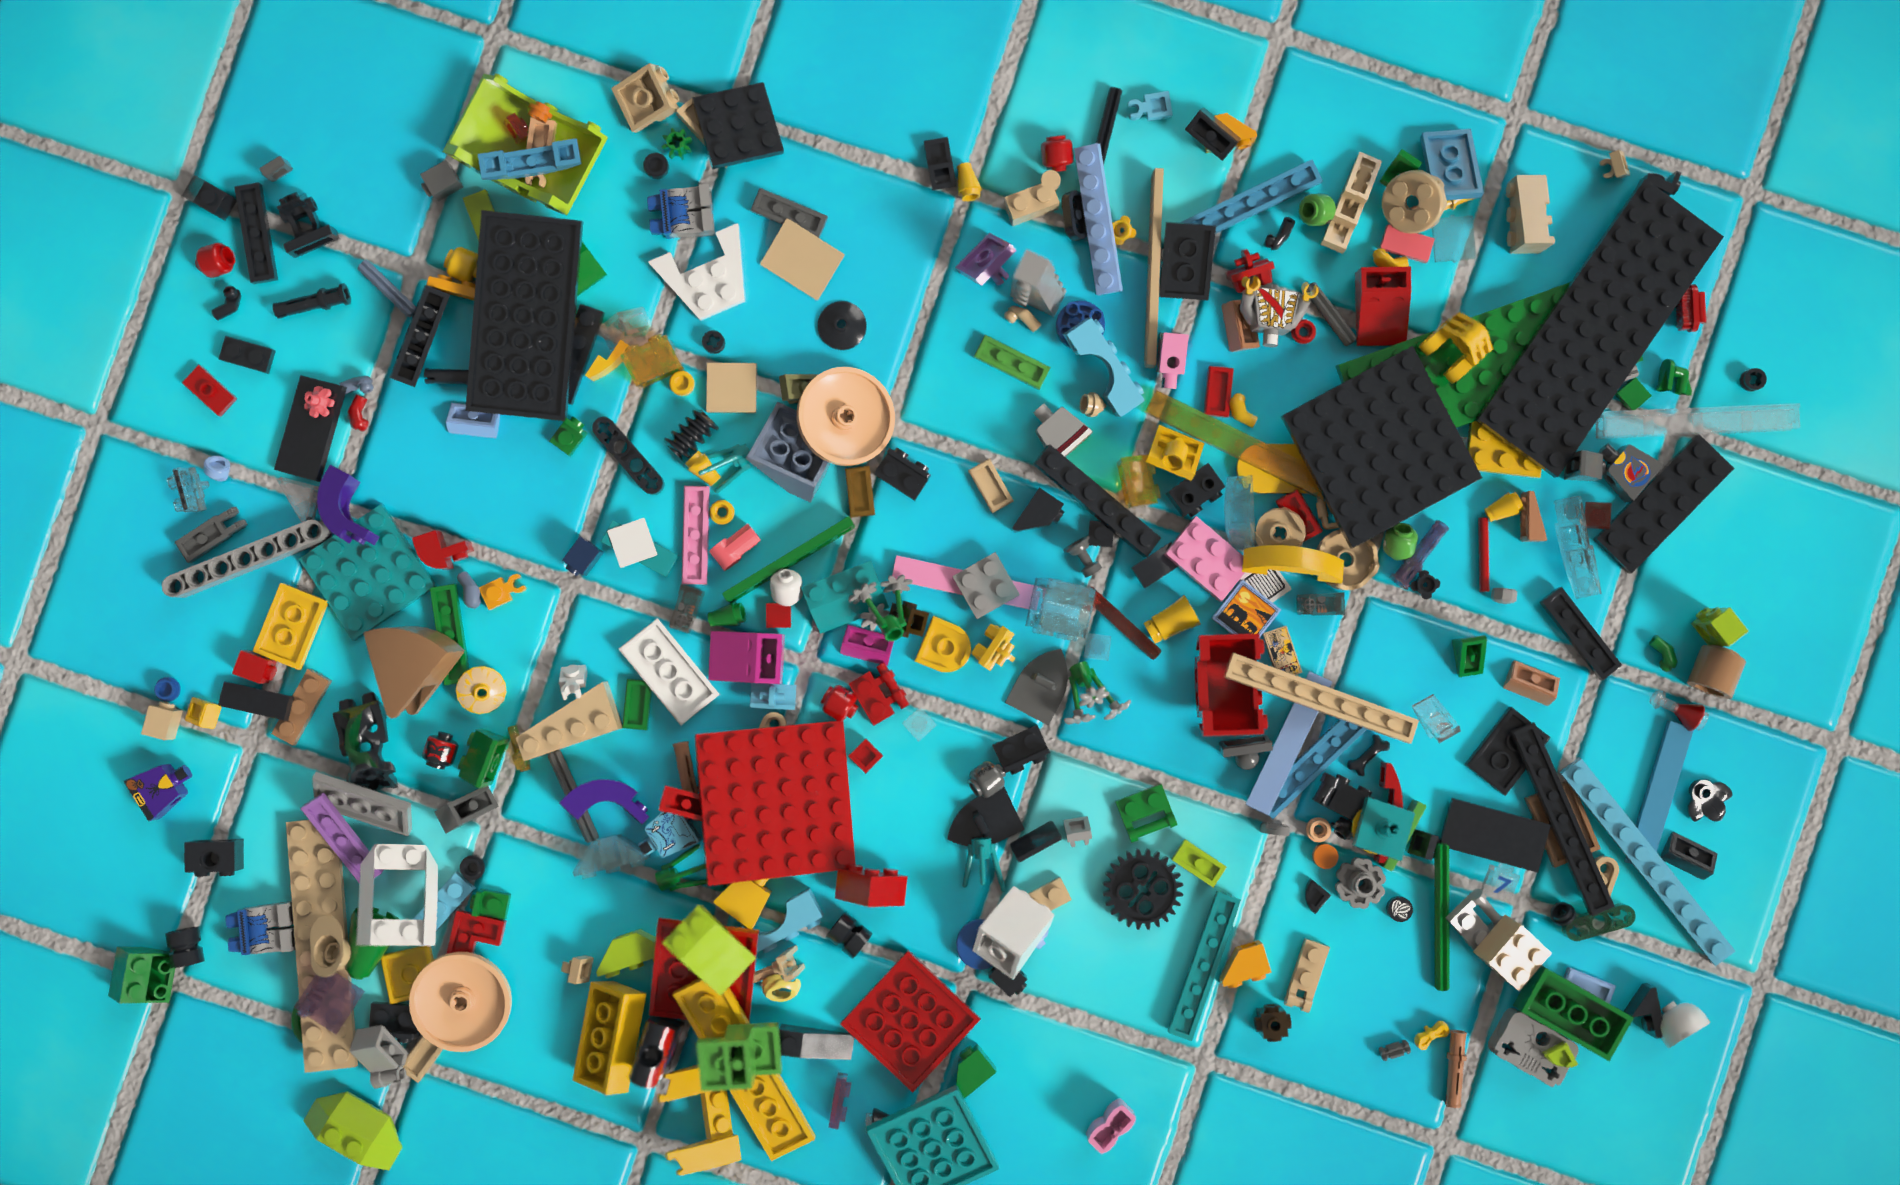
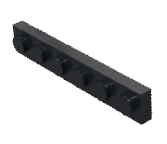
[1033,444,1161,557]

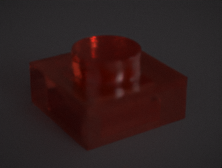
[504,113,529,144]
[1584,502,1612,529]

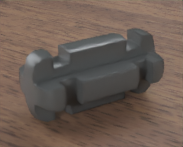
[1379,1040,1411,1061]

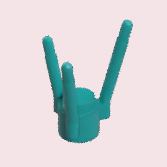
[698,444,751,493]
[962,837,1006,892]

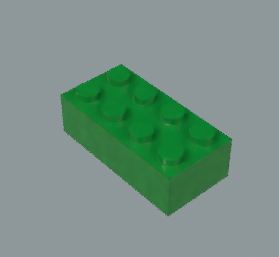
[1513,965,1634,1061]

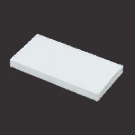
[619,618,720,726]

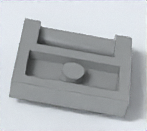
[1446,889,1503,950]

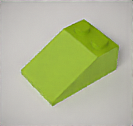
[663,905,756,996]

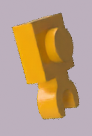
[479,574,527,610]

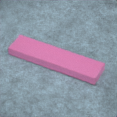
[682,486,710,585]

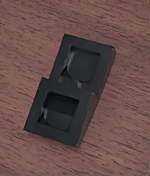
[924,137,956,190]
[1131,542,1178,588]

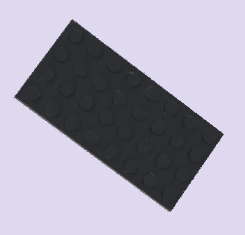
[465,210,583,421]

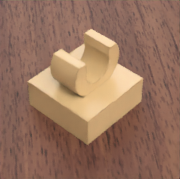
[1600,150,1630,179]
[561,955,594,984]

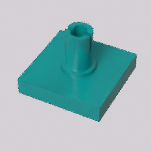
[1352,797,1415,861]

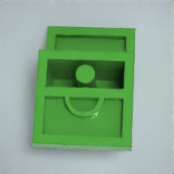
[697,1022,782,1091]

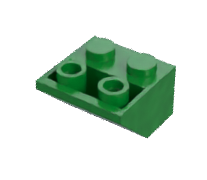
[108,947,175,1003]

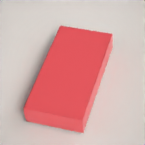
[1380,225,1435,264]

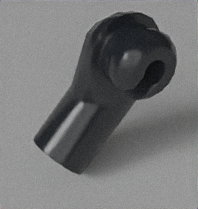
[1264,217,1295,251]
[211,286,241,321]

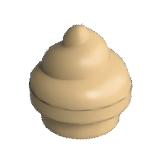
[1080,392,1106,417]

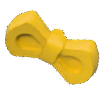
[1414,1021,1450,1050]

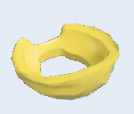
[760,974,801,1002]

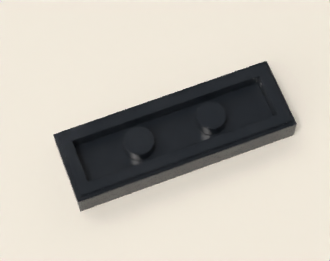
[218,682,294,721]

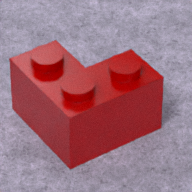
[835,864,908,907]

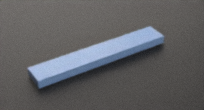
[1246,671,1332,816]

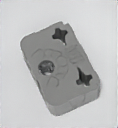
[1488,1008,1579,1087]

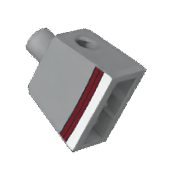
[1034,403,1093,457]

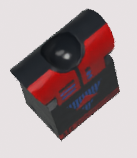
[628,1016,685,1088]

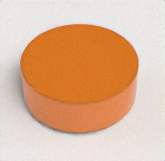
[1312,843,1339,869]

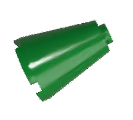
[345,907,400,980]

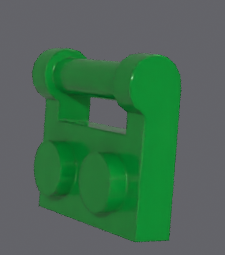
[1115,783,1177,843]

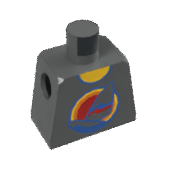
[1598,443,1664,502]

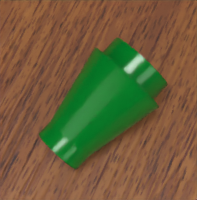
[707,602,746,627]

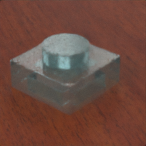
[1083,633,1111,661]

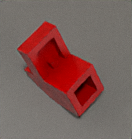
[412,530,474,570]

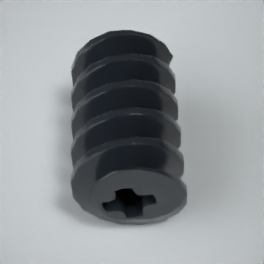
[664,410,719,461]

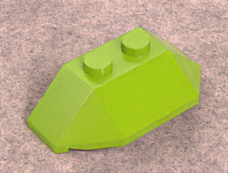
[303,1091,403,1171]

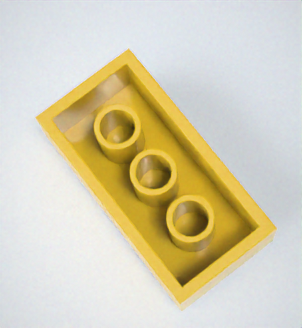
[572,981,646,1095]

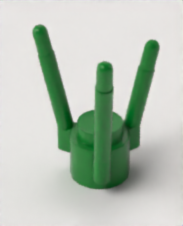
[655,844,707,891]

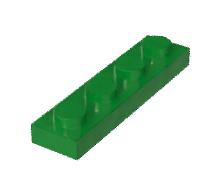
[430,584,469,685]

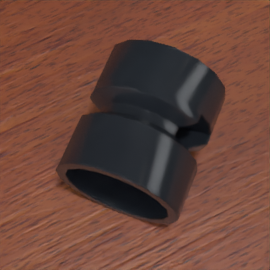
[826,911,872,959]
[165,926,205,968]

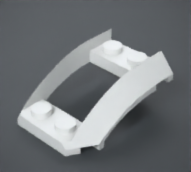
[356,844,438,946]

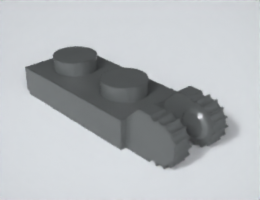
[175,507,248,563]

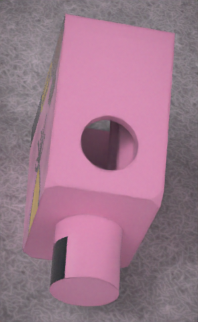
[1156,332,1189,389]

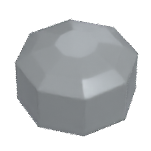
[1491,588,1517,604]

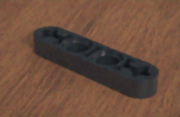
[592,417,665,495]

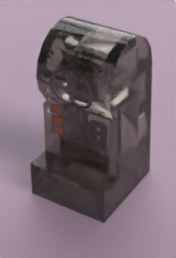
[669,584,705,634]
[1296,592,1345,616]

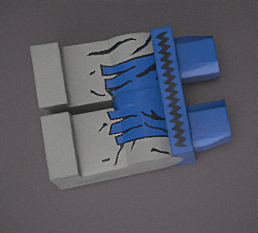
[647,183,715,239]
[225,901,295,955]

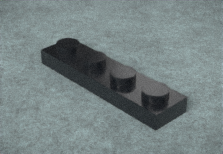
[234,182,278,284]
[568,304,605,405]
[1540,587,1622,680]

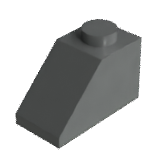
[1564,450,1606,481]
[435,786,499,834]

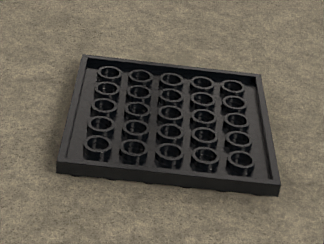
[1280,346,1482,549]

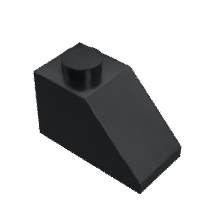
[182,175,237,221]
[1011,487,1064,533]

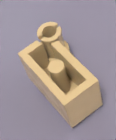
[1004,170,1061,227]

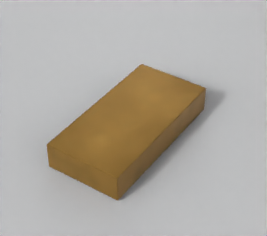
[845,466,875,518]

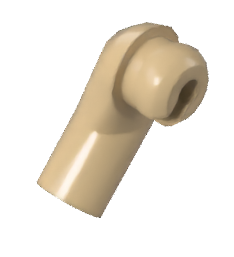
[1004,306,1041,332]

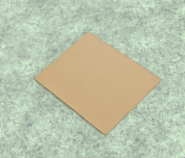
[760,218,844,300]

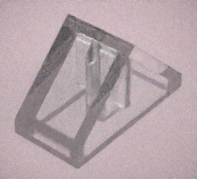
[599,307,654,350]
[276,477,319,522]

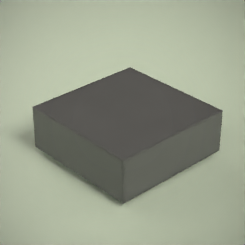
[259,156,293,182]

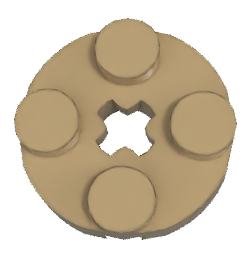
[1255,507,1306,547]

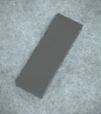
[750,188,828,238]

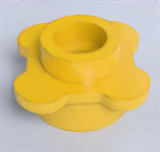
[1112,216,1136,245]

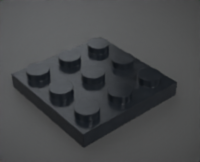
[692,82,784,170]

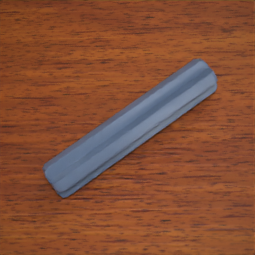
[358,260,416,318]

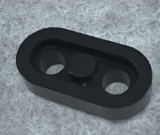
[1061,190,1087,241]

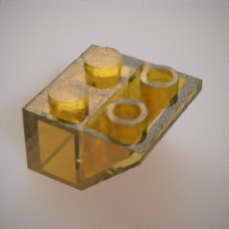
[620,334,685,389]

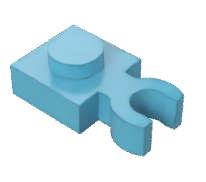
[1127,91,1173,121]

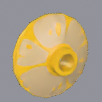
[456,666,506,714]

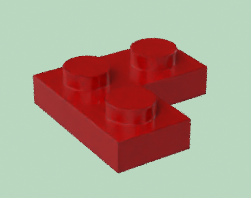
[446,910,507,954]

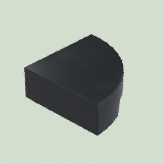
[1305,878,1331,914]

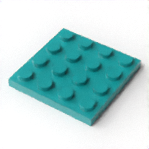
[299,504,437,641]
[866,1085,999,1185]

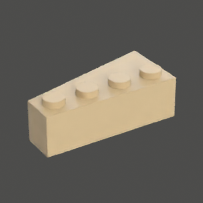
[516,681,622,761]

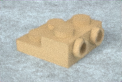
[611,63,680,133]

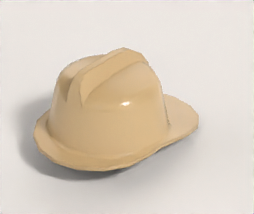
[310,915,351,977]

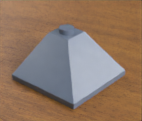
[746,402,830,503]

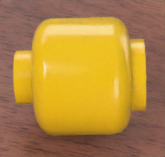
[444,247,478,282]

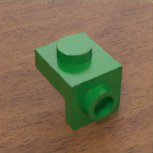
[1380,149,1422,187]

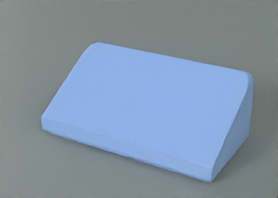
[446,403,500,438]

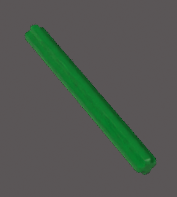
[1434,843,1450,991]

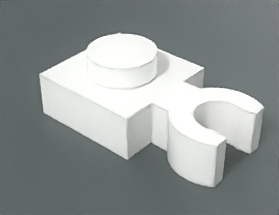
[559,664,588,700]

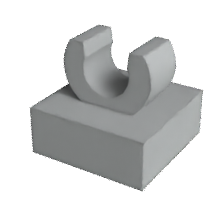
[1063,816,1092,847]

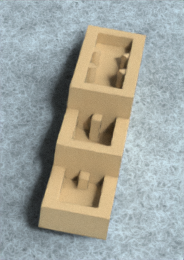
[1321,152,1382,254]

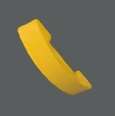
[1242,545,1344,584]

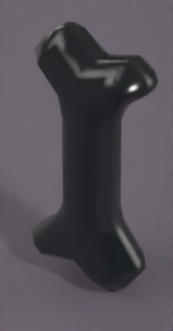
[1347,734,1390,776]

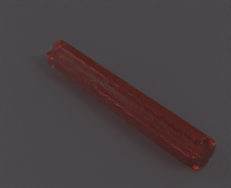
[1083,586,1161,660]

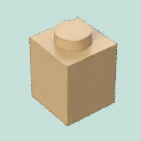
[141,701,183,740]

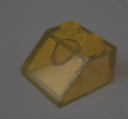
[1117,455,1161,510]

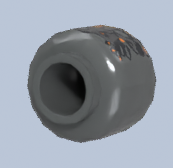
[968,761,1006,798]

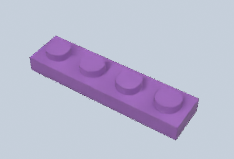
[301,792,384,884]

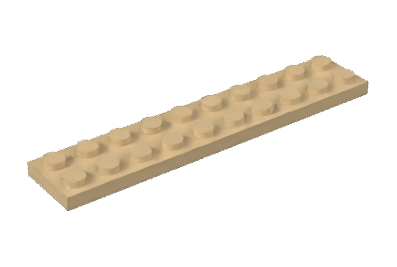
[286,820,358,1073]

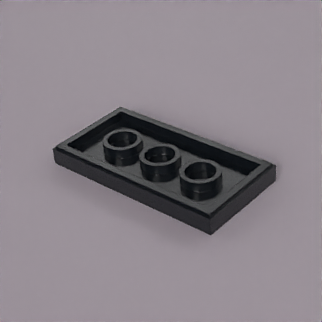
[274,375,347,482]
[1440,798,1551,873]

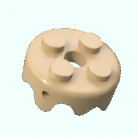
[1382,170,1447,234]
[1316,529,1379,590]

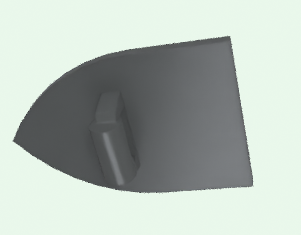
[1005,649,1068,726]

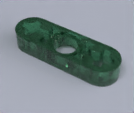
[1562,903,1636,941]

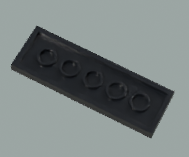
[1593,434,1735,574]

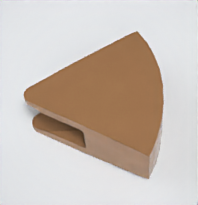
[364,626,465,718]

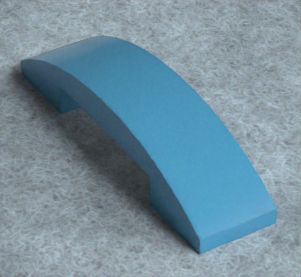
[478,138,581,180]

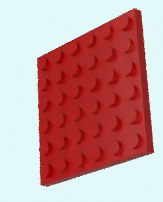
[694,721,856,886]

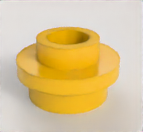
[710,500,735,525]

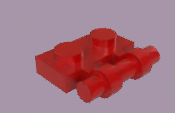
[849,662,910,726]

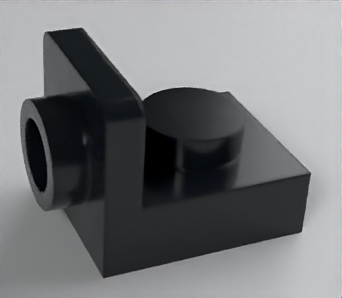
[1637,171,1681,196]

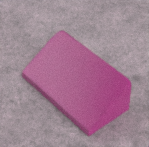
[840,625,894,666]

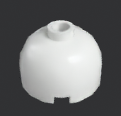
[1661,1001,1711,1048]

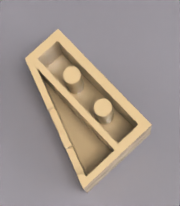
[1506,175,1555,254]

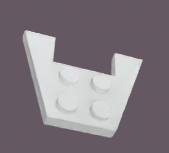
[648,223,745,321]

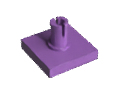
[955,233,1016,286]

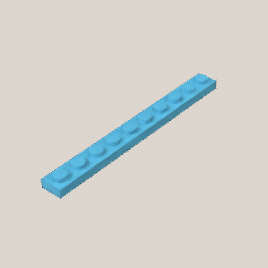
[1559,757,1735,966]

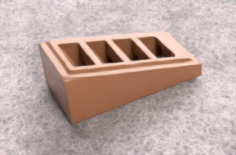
[1520,491,1547,542]

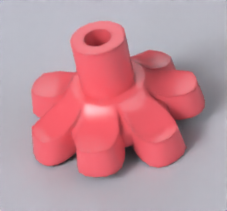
[304,386,335,418]

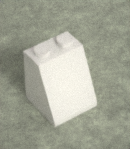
[973,886,1055,979]

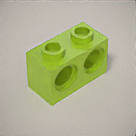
[1691,607,1749,647]

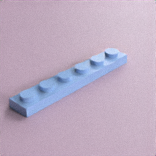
[1074,143,1123,296]

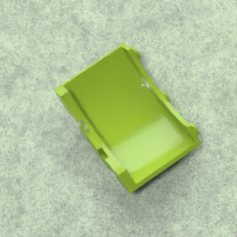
[442,73,608,216]

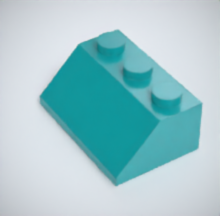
[801,561,889,634]

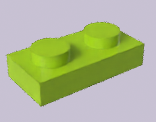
[1171,839,1227,888]

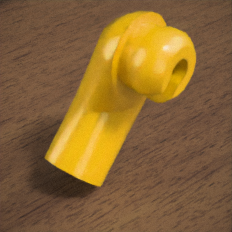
[1372,248,1409,267]
[1229,393,1258,428]

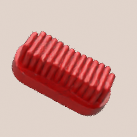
[1676,284,1707,332]

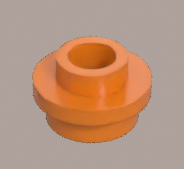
[528,101,553,123]

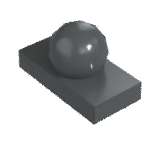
[1219,735,1273,770]

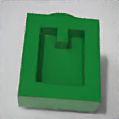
[549,416,588,457]
[470,889,511,920]

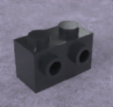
[1166,463,1226,518]

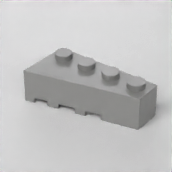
[1010,249,1066,317]

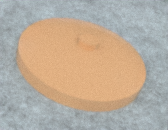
[797,367,895,466]
[409,952,512,1052]

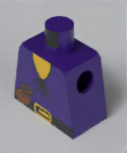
[124,764,192,821]

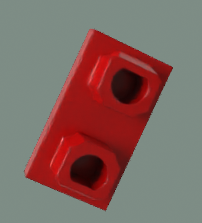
[1225,249,1275,293]

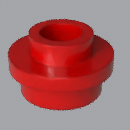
[1291,319,1316,344]

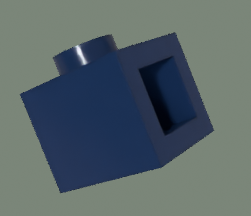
[562,536,604,576]

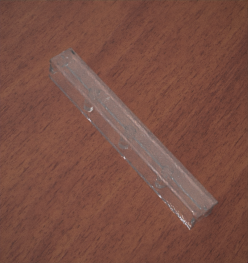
[1595,403,1800,439]

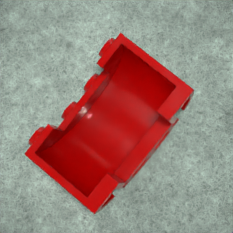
[1195,634,1268,736]

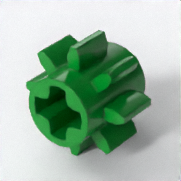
[662,128,693,160]

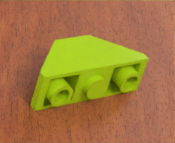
[596,929,656,978]

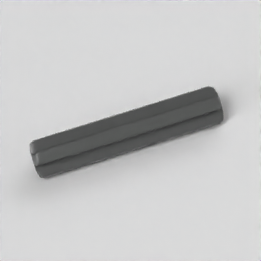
[1306,282,1357,346]

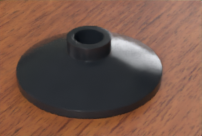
[818,301,867,350]

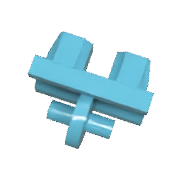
[750,683,797,710]

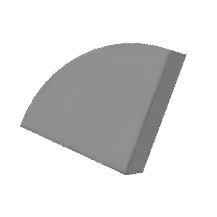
[1260,822,1290,836]

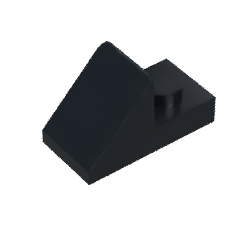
[1624,983,1663,1039]

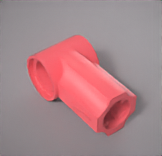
[709,523,761,571]

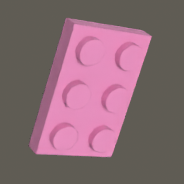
[1164,516,1245,602]

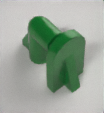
[1656,359,1692,396]

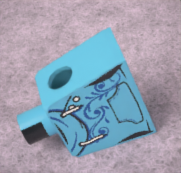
[638,811,703,858]

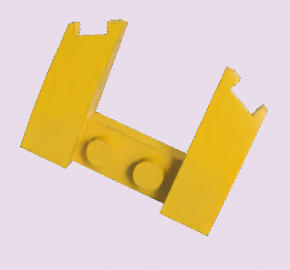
[657,1064,741,1175]

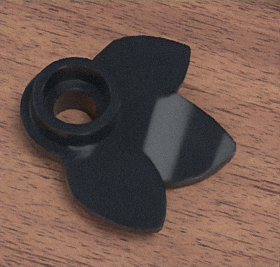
[1687,779,1733,822]

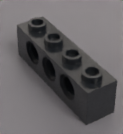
[389,285,450,387]

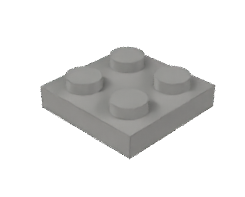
[952,552,1020,619]

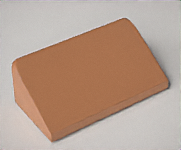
[1222,300,1260,352]
[1503,660,1560,706]

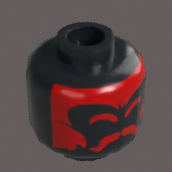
[422,731,459,770]

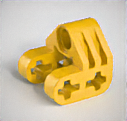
[1418,312,1493,384]

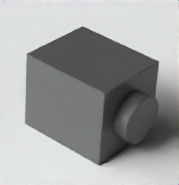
[420,160,464,201]

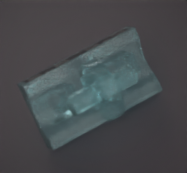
[167,467,210,512]

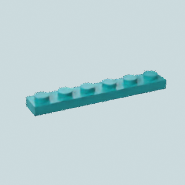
[1168,891,1241,1041]

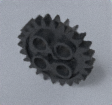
[1102,848,1184,930]

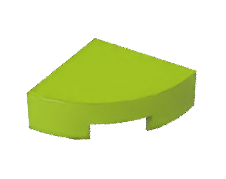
[1542,1041,1578,1068]

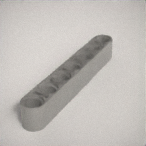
[162,520,331,598]

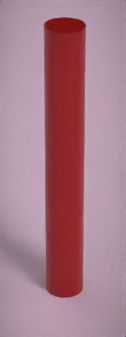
[1478,518,1490,592]

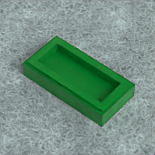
[622,679,652,730]

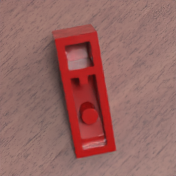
[658,786,702,821]

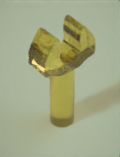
[508,725,530,772]

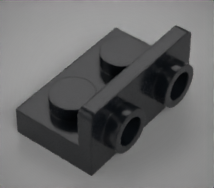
[874,447,931,501]
[993,725,1050,775]
[369,1001,421,1043]

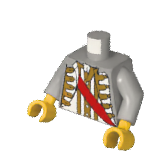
[1240,276,1319,347]

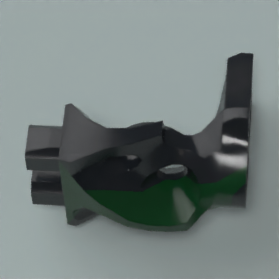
[333,692,398,792]

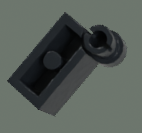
[1312,772,1376,821]

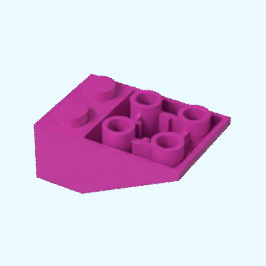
[708,631,785,684]

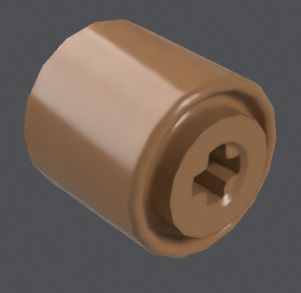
[1687,645,1746,699]

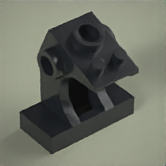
[277,192,340,258]

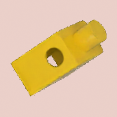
[713,879,772,929]

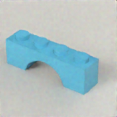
[1063,318,1145,417]
[739,888,824,953]

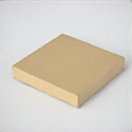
[706,363,757,413]

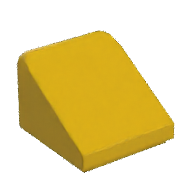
[185,697,221,729]

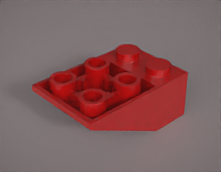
[1355,267,1411,346]

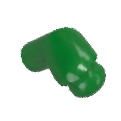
[1649,635,1678,672]

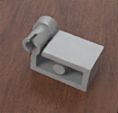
[349,1025,408,1089]

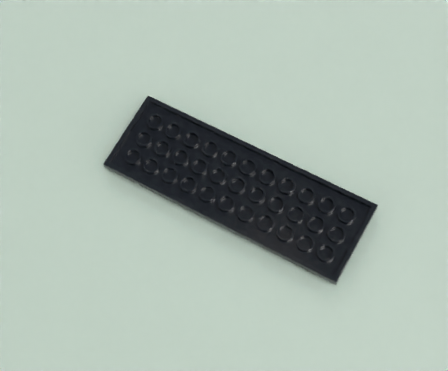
[1475,179,1724,478]

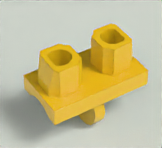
[971,624,1015,671]

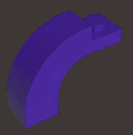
[317,465,379,546]
[559,779,649,825]

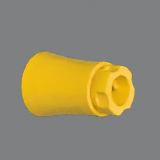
[1143,595,1201,644]

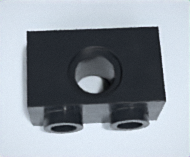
[184,839,244,877]

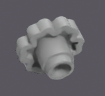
[1334,857,1386,909]

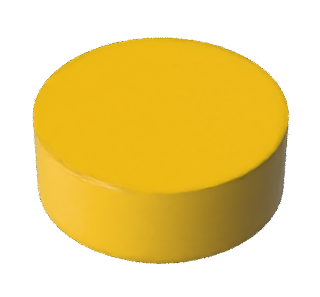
[669,371,695,396]

